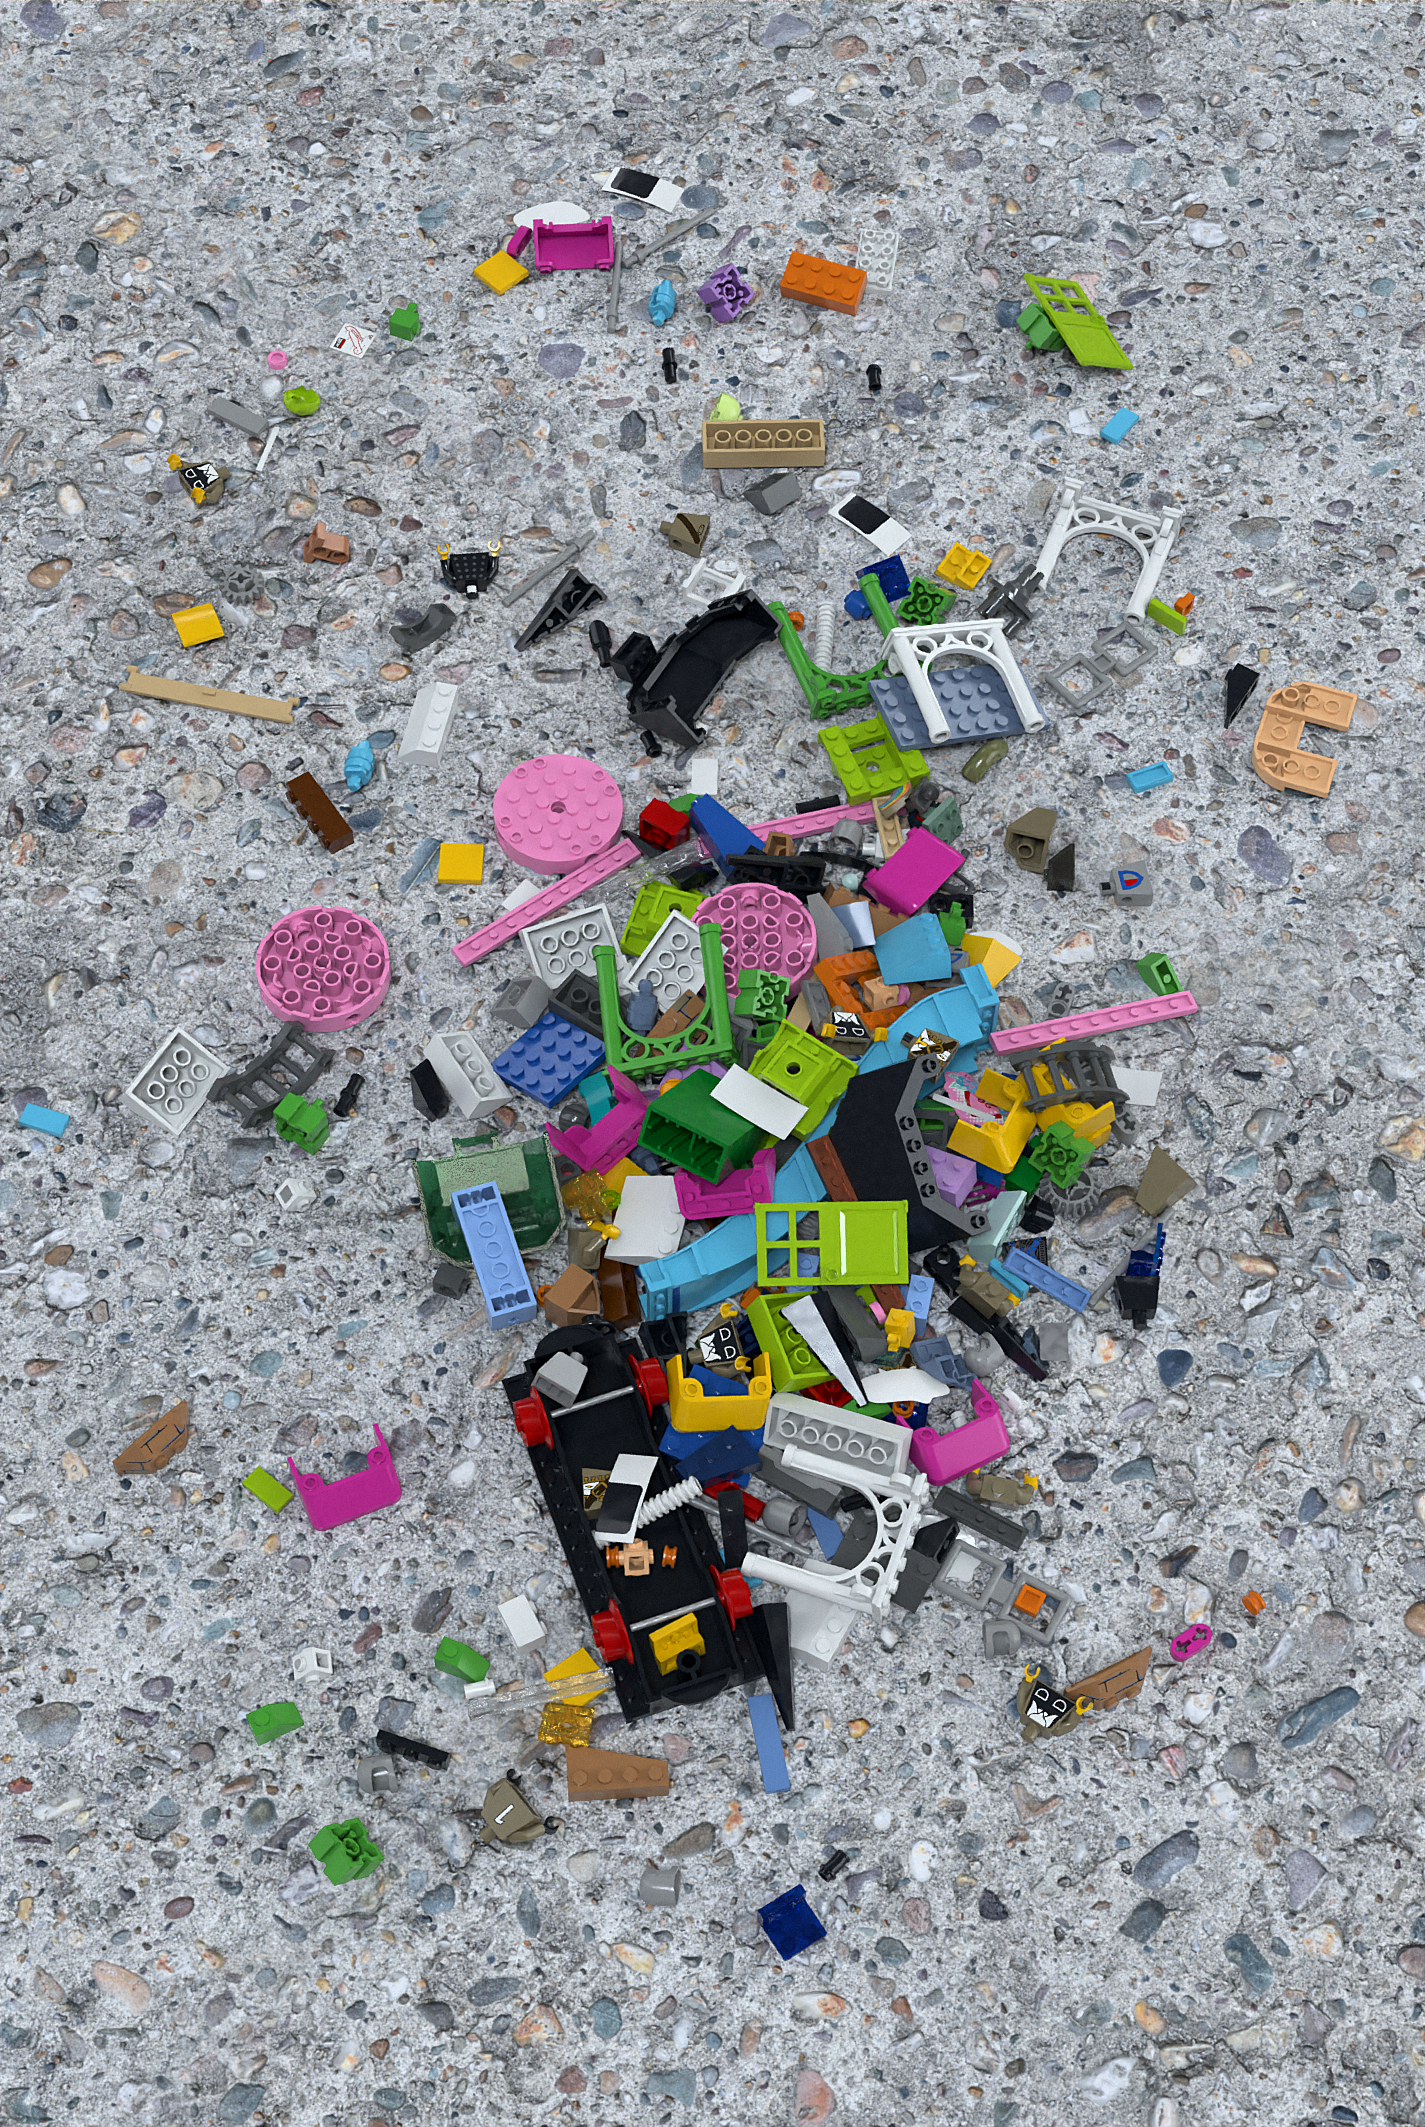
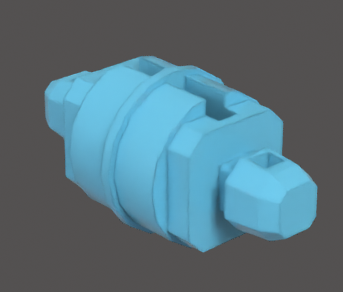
[648,279,677,326]
[343,740,375,791]

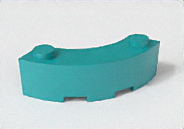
[578,1068,617,1128]

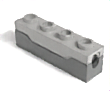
[751,1445,847,1520]

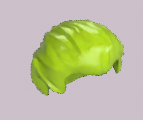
[283,385,321,416]

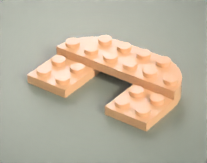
[1251,682,1358,798]

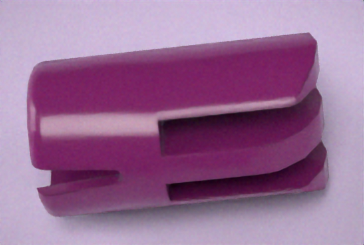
[966,1180,1006,1208]

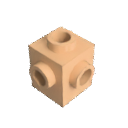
[863,976,899,1011]
[619,1538,654,1576]

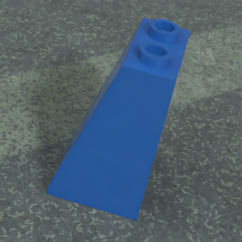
[689,793,766,879]

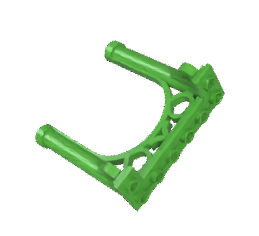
[767,573,933,720]
[592,923,740,1084]

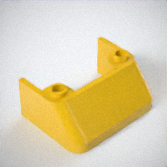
[1014,1036,1116,1139]
[946,1068,1037,1173]
[666,1352,772,1433]

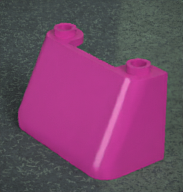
[533,216,614,274]
[862,826,965,916]
[673,1148,776,1220]

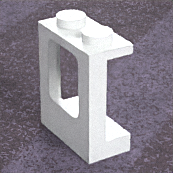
[681,557,747,610]

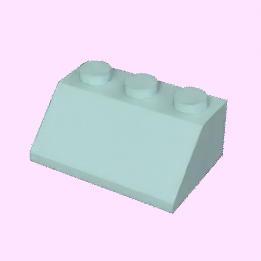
[966,1190,1027,1266]

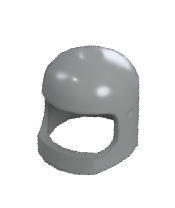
[827,818,864,856]
[963,1332,1006,1377]
[762,1497,808,1538]
[982,1620,1021,1660]
[357,1754,398,1794]
[640,1866,681,1906]

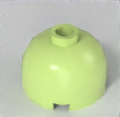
[709,392,743,421]

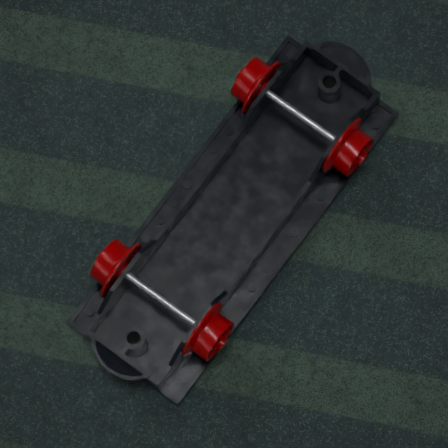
[501,1324,766,1724]

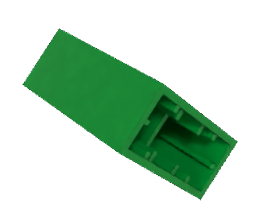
[637,1068,770,1185]

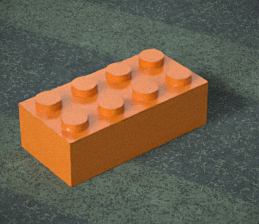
[780,251,868,316]

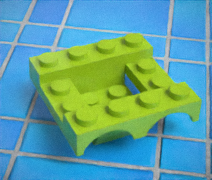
[817,712,930,807]
[620,872,713,957]
[747,1019,860,1143]

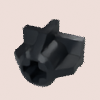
[1019,1195,1055,1234]

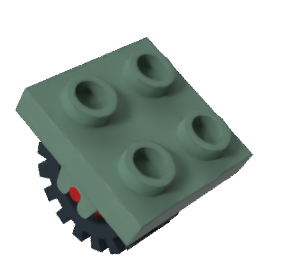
[907,796,964,845]

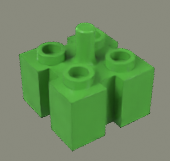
[1016,303,1066,351]
[896,575,957,626]
[734,969,791,1024]
[273,1092,330,1156]
[1028,1120,1097,1189]
[308,1818,385,1886]

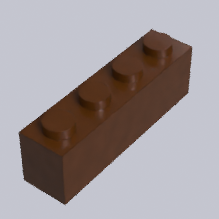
[285,771,354,854]
[597,1237,642,1331]

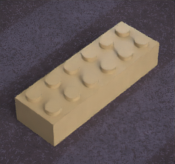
[702,419,825,468]

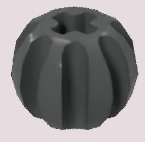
[559,1104,591,1133]

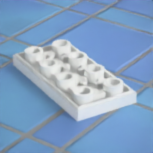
[855,229,900,296]

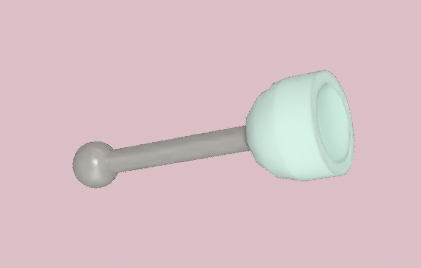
[821,873,858,891]

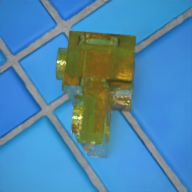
[559,1167,611,1226]
[537,1701,595,1748]

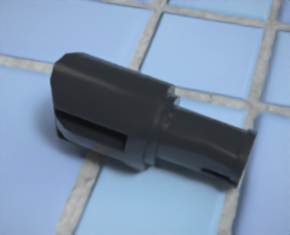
[589,620,612,668]

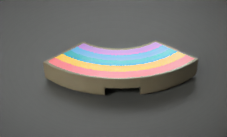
[878,781,914,818]

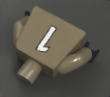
[478,1769,559,1844]

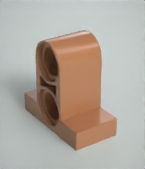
[303,522,349,564]

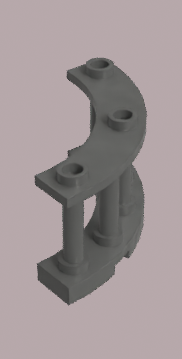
[206,1020,336,1129]
[1008,1042,1130,1113]

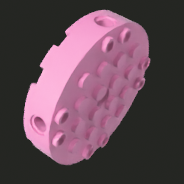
[493,754,623,876]
[690,883,818,1004]
[255,906,391,1033]

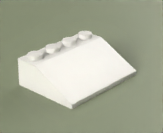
[518,903,622,990]
[622,909,729,1013]
[118,1026,230,1137]
[604,1176,687,1266]
[783,1558,874,1673]

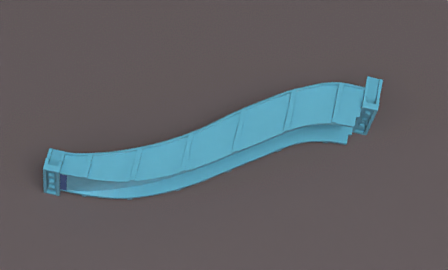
[638,963,1000,1322]

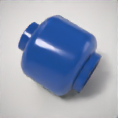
[844,590,873,621]

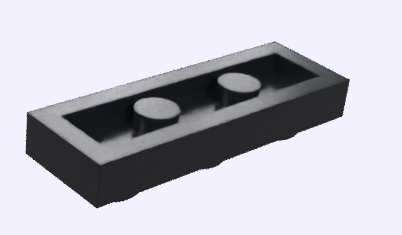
[376,1729,451,1770]

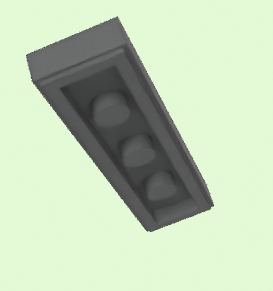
[932,1486,1029,1552]

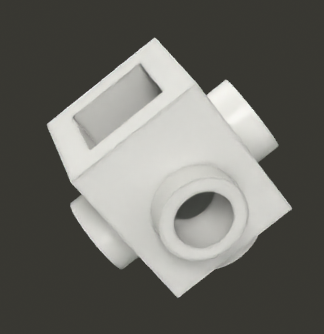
[275,1178,317,1212]
[292,1647,333,1686]

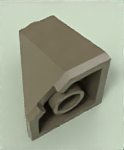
[1004,807,1058,874]
[1135,1145,1198,1219]

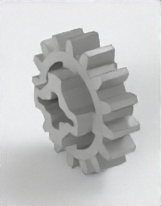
[219,564,265,606]

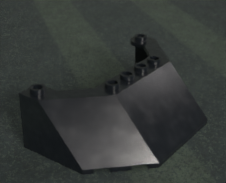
[626,589,783,747]
[828,1051,991,1255]

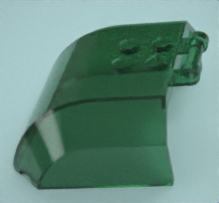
[410,1130,566,1268]

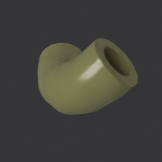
[961,738,1009,783]

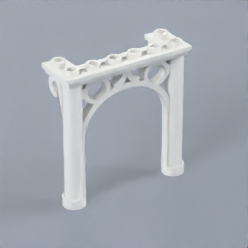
[1029,476,1183,627]
[878,618,1045,744]
[741,1443,930,1624]

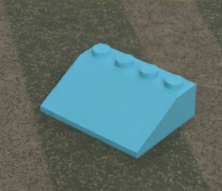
[872,913,952,985]

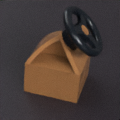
[544,1263,617,1336]

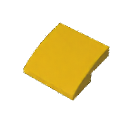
[934,541,992,591]
[171,602,224,648]
[649,1612,706,1676]

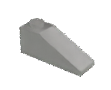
[807,893,853,961]

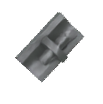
[905,776,941,814]

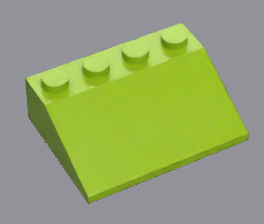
[745,1290,837,1393]

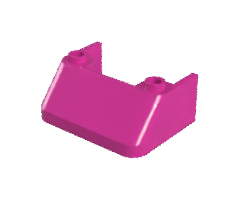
[545,1064,650,1176]
[896,1378,1010,1486]
[287,1423,402,1531]

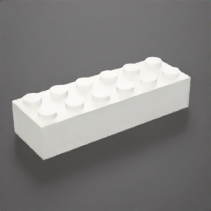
[763,1392,913,1477]

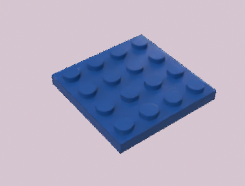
[491,1011,606,1109]
[658,1363,772,1489]

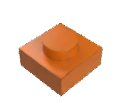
[1174,592,1195,617]
[739,1281,762,1309]
[1014,1584,1047,1618]

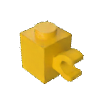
[885,1308,916,1352]

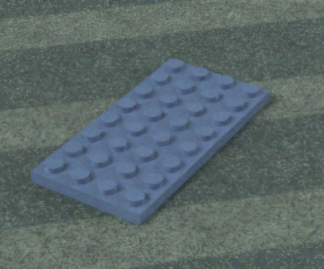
[867,660,1051,752]

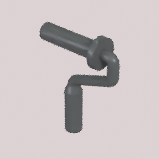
[938,849,974,895]

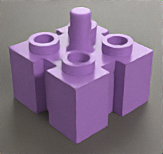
[696,263,755,323]

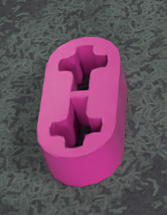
[507,225,532,258]
[1169,1624,1212,1662]

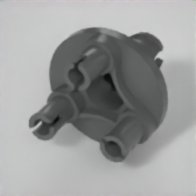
[976,564,1044,640]

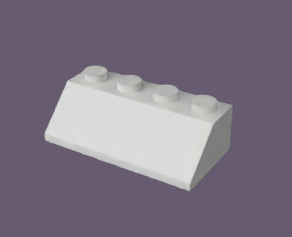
[397,682,459,768]
[423,1031,513,1119]

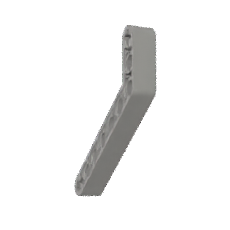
[1042,982,1140,1145]

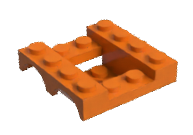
[813,950,909,1030]

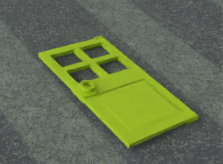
[1023,273,1134,370]
[753,1200,909,1287]

